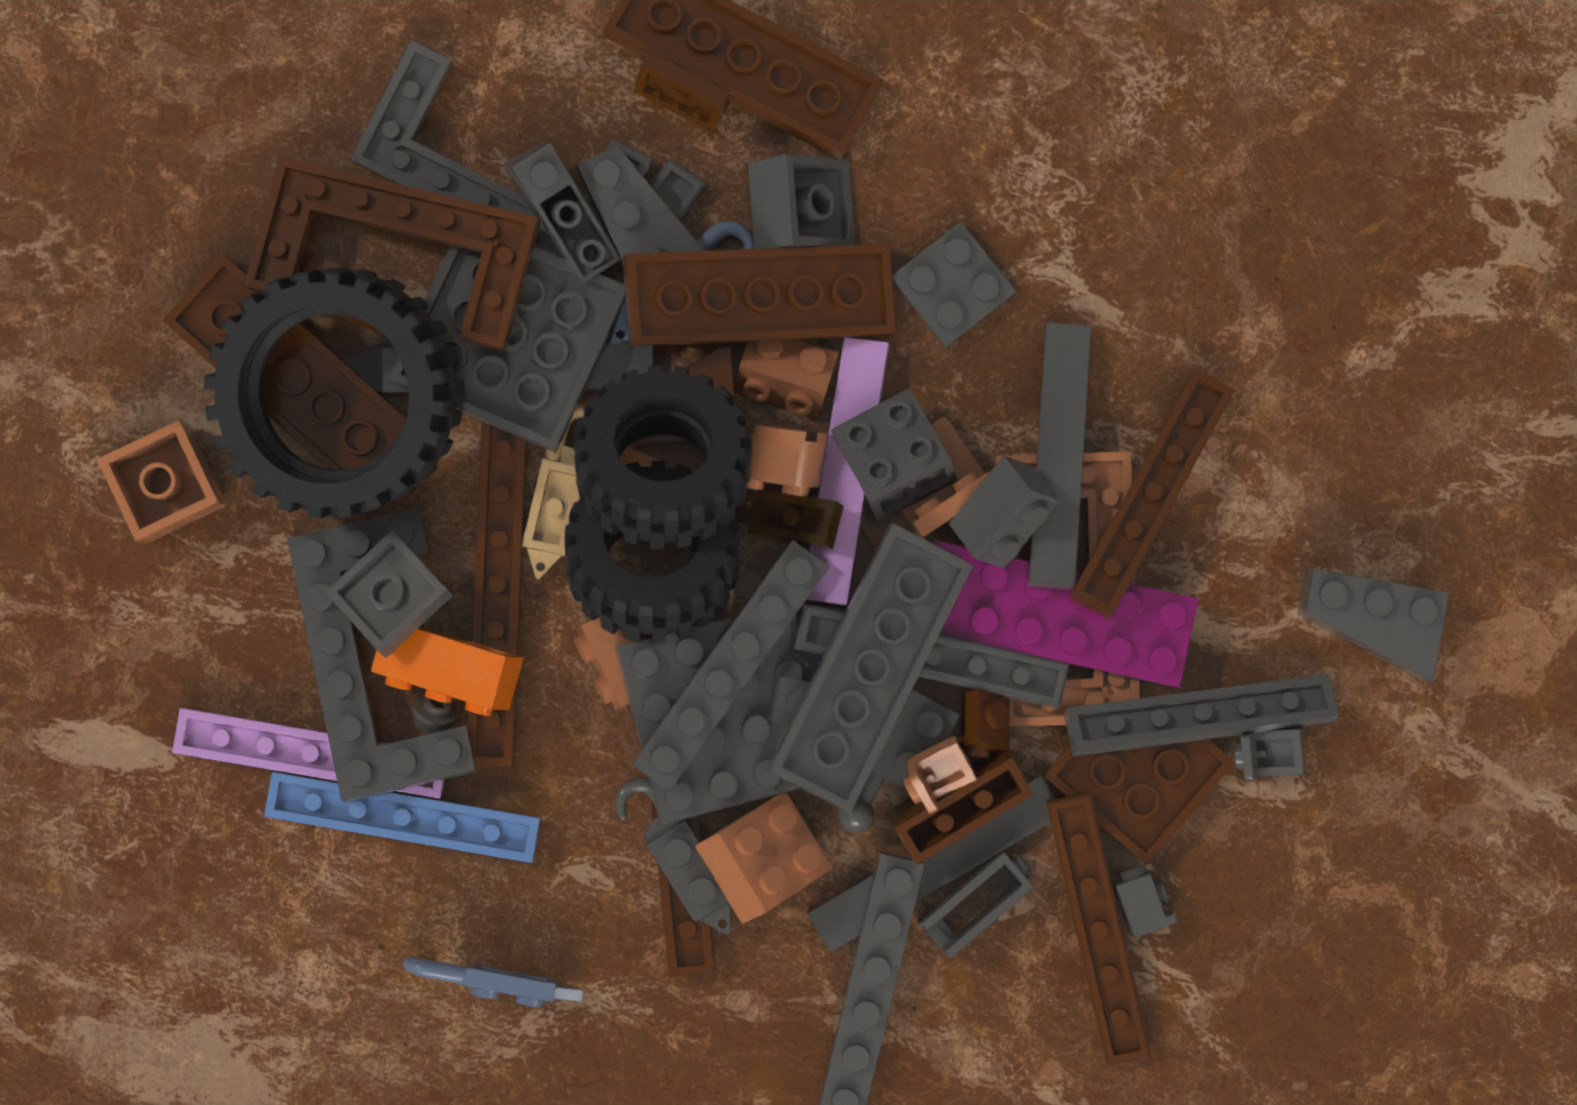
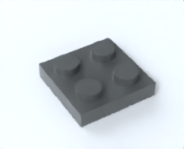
[892,222,1016,349]
[325,530,453,658]

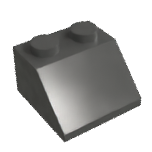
[748,154,856,249]

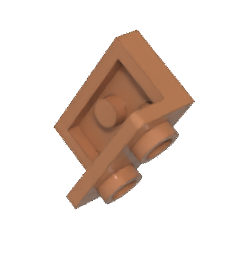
[734,340,839,418]

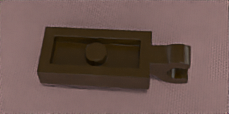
[735,490,844,550]

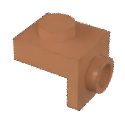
[904,735,977,814]

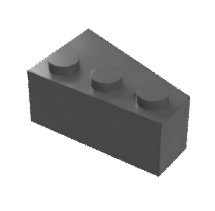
[1297,569,1449,683]

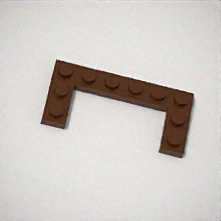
[244,157,541,351]

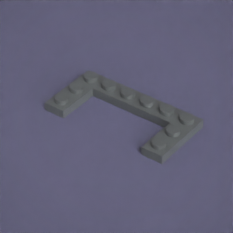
[351,40,653,259]
[287,508,478,803]

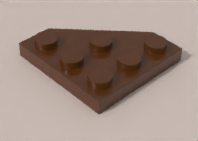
[1042,739,1235,865]

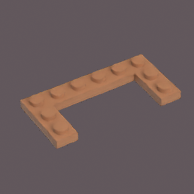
[994,451,1140,727]

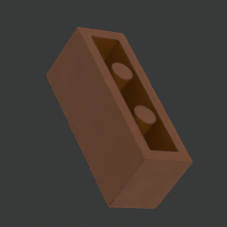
[884,752,1034,866]

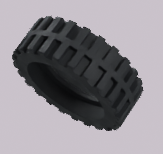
[204,267,464,519]

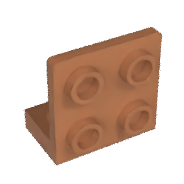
[901,417,989,539]

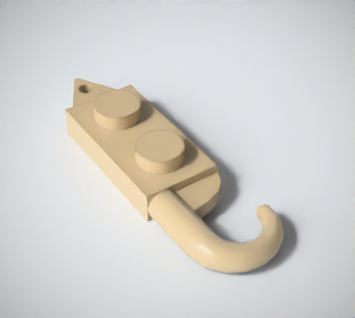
[522,404,586,580]

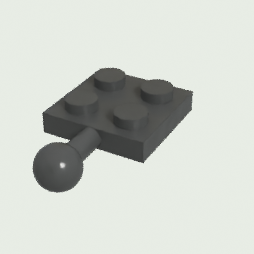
[838,690,960,833]

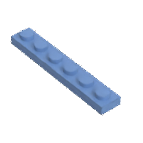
[264,771,541,863]

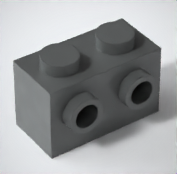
[949,455,1060,568]

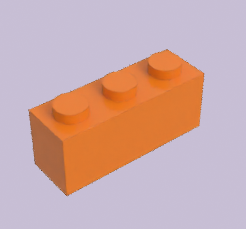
[371,626,524,716]

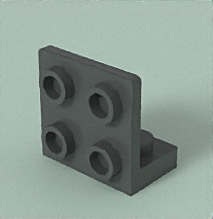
[831,389,958,523]

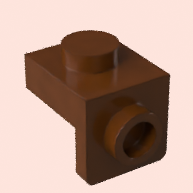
[957,689,1010,763]

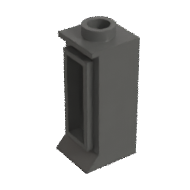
[917,852,1034,959]

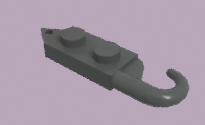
[615,777,730,935]

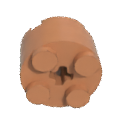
[746,421,828,496]

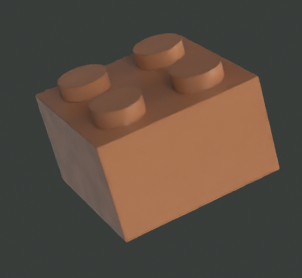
[97,420,227,544]
[695,792,833,924]

